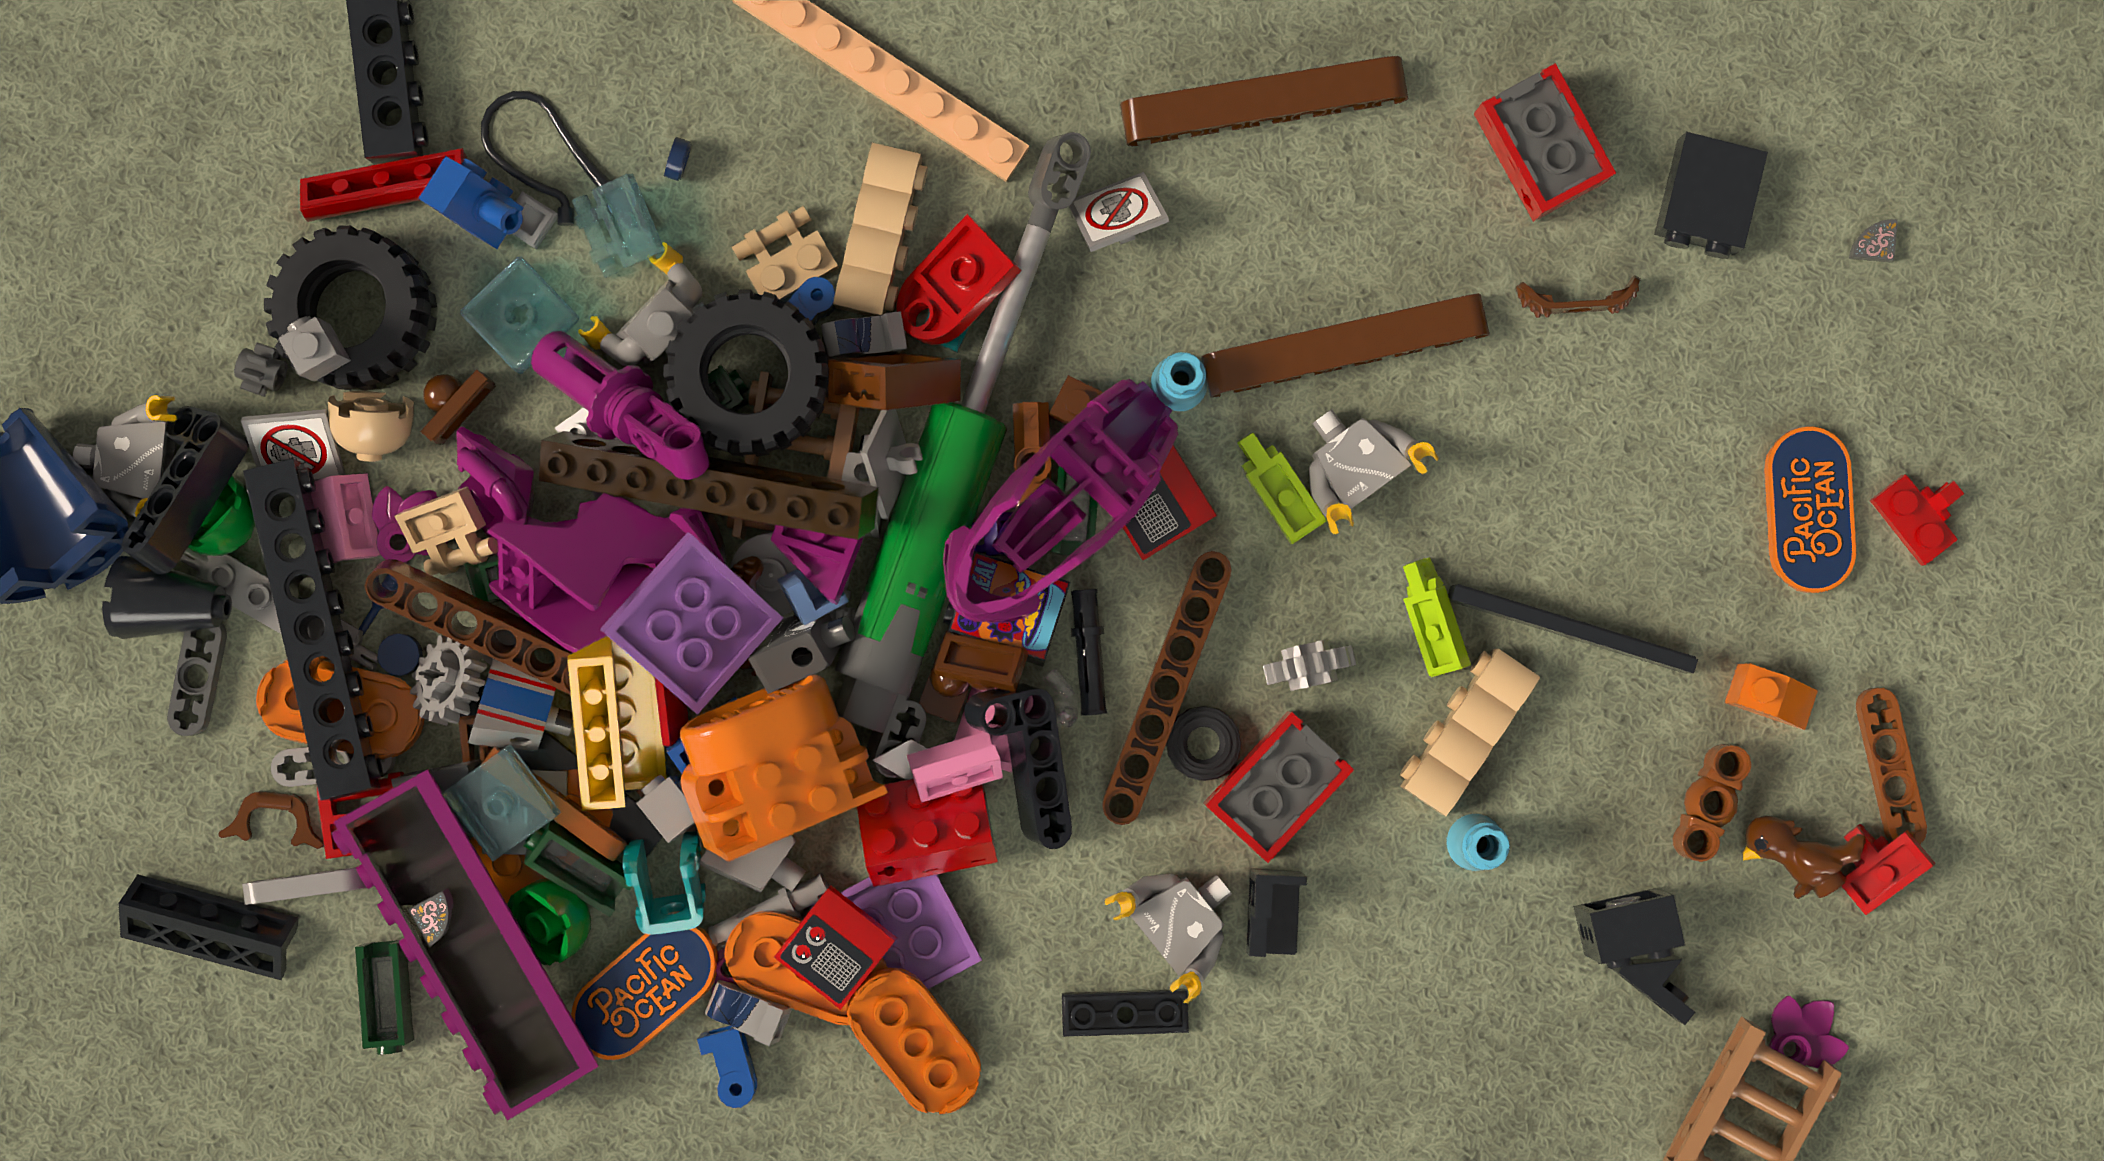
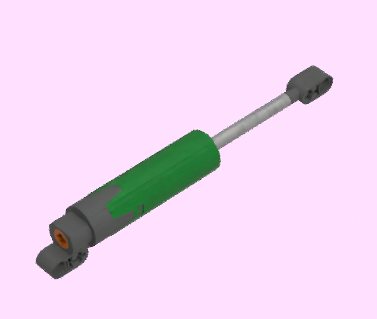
[835,132,1091,778]

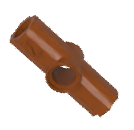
[1013,402,1052,508]

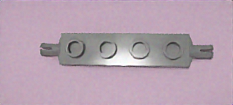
[180,548,379,671]

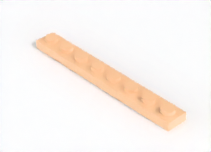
[732,0,1029,182]

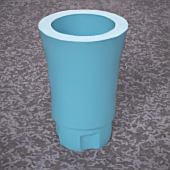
[1151,352,1207,411]
[1447,814,1510,871]

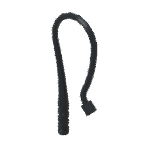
[481,91,650,231]

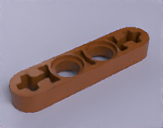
[1856,688,1927,844]
[482,746,627,861]

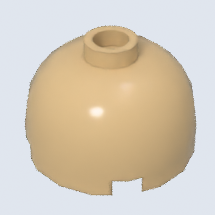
[328,391,414,462]

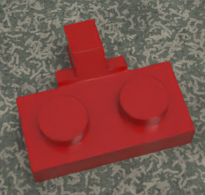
[1869,474,1964,566]
[1842,824,1936,915]

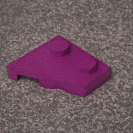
[770,525,865,605]

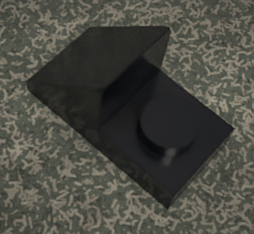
[1612,955,1695,1025]

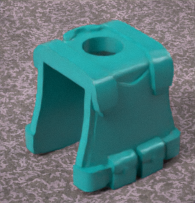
[623,831,706,935]

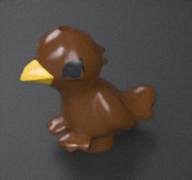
[1743,815,1866,899]

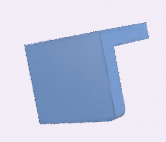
[777,569,849,626]

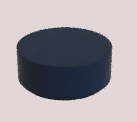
[664,137,692,181]
[378,634,423,676]

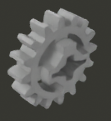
[410,635,487,726]
[1263,639,1357,691]

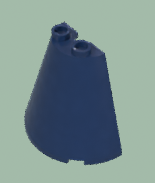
[0,408,129,604]

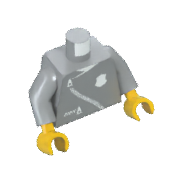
[578,242,702,366]
[73,395,177,518]
[1309,409,1439,534]
[1105,873,1232,1003]

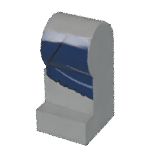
[821,311,907,359]
[705,980,792,1046]

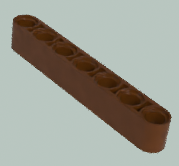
[1120,56,1409,146]
[1201,293,1490,398]
[1102,551,1232,825]
[365,559,573,695]

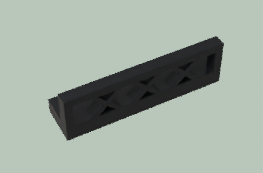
[118,874,298,980]

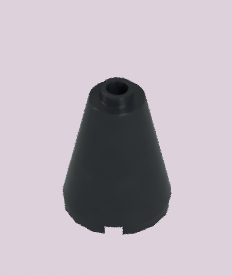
[102,556,232,639]

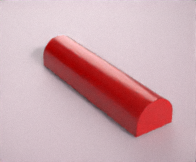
[300,148,467,222]

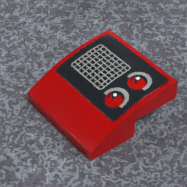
[1123,445,1218,561]
[774,885,897,1010]

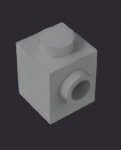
[278,316,351,381]
[636,774,695,843]

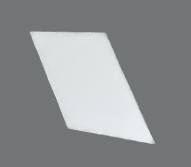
[873,739,927,780]

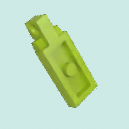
[1237,432,1327,544]
[1403,557,1471,677]

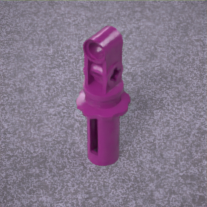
[531,331,709,479]

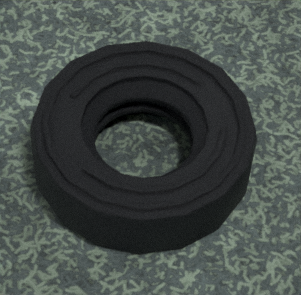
[1166,706,1241,781]

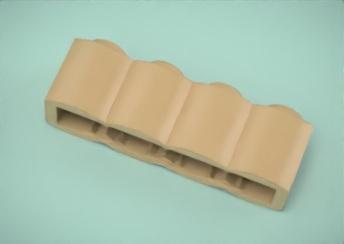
[833,143,928,317]
[1400,649,1540,816]

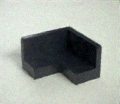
[1246,869,1307,957]

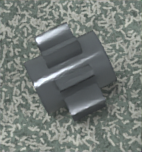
[234,342,288,397]

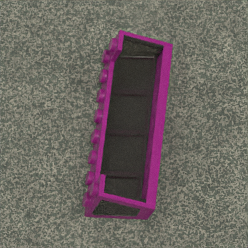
[331,769,599,1121]

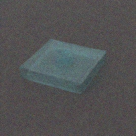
[442,744,561,862]

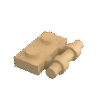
[732,206,839,301]
[395,487,498,576]

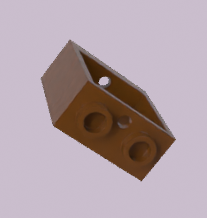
[828,352,961,410]

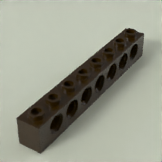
[539,431,879,540]

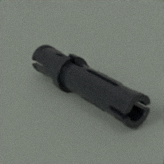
[1070,589,1108,716]

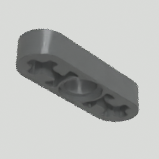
[167,623,227,736]

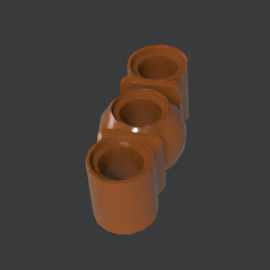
[1673,744,1751,862]

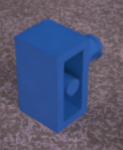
[418,156,524,249]

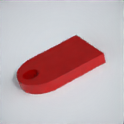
[897,214,1022,345]

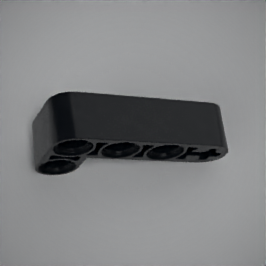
[122,406,249,575]
[964,683,1072,849]

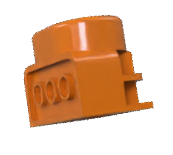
[680,675,887,862]

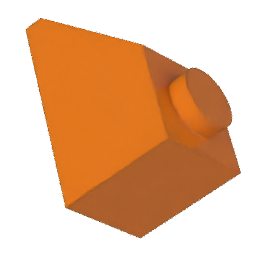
[1725,663,1818,730]

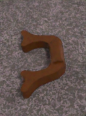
[218,791,324,849]

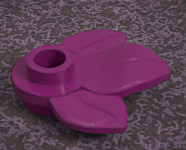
[372,486,449,563]
[1769,996,1849,1069]

